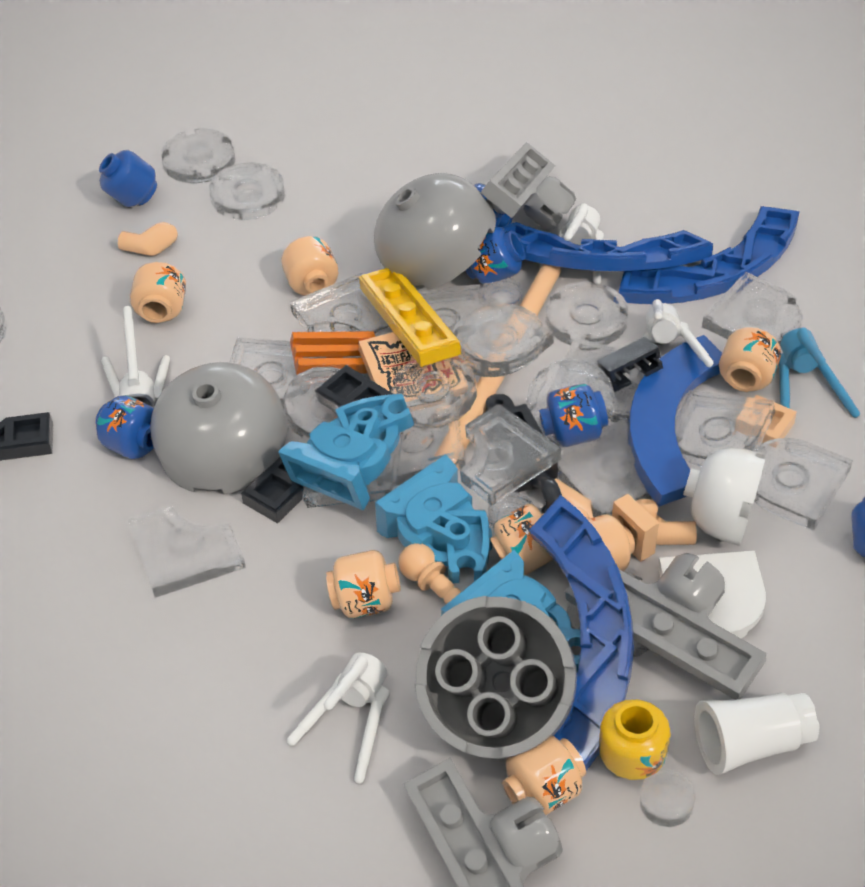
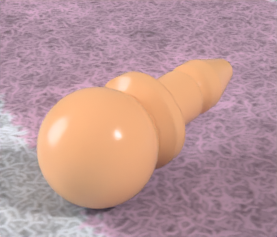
[398,543,461,604]

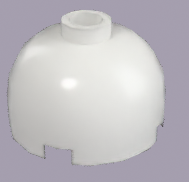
[683,448,766,546]

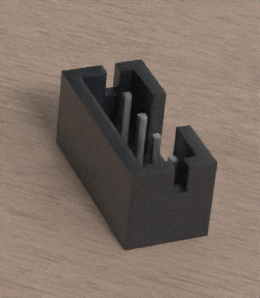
[597,337,663,392]

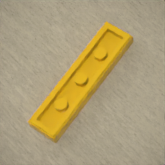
[359,268,461,367]

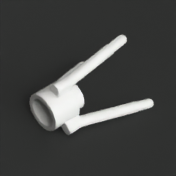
[539,203,604,285]
[638,299,713,381]
[101,306,170,407]
[287,653,390,784]

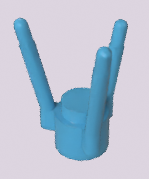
[778,327,860,418]

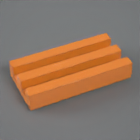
[290,331,375,375]

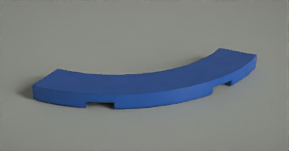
[618,206,800,304]
[502,222,713,271]
[628,335,722,507]
[529,495,634,771]

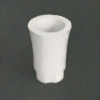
[694,692,819,775]

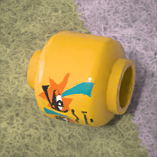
[599,699,671,780]

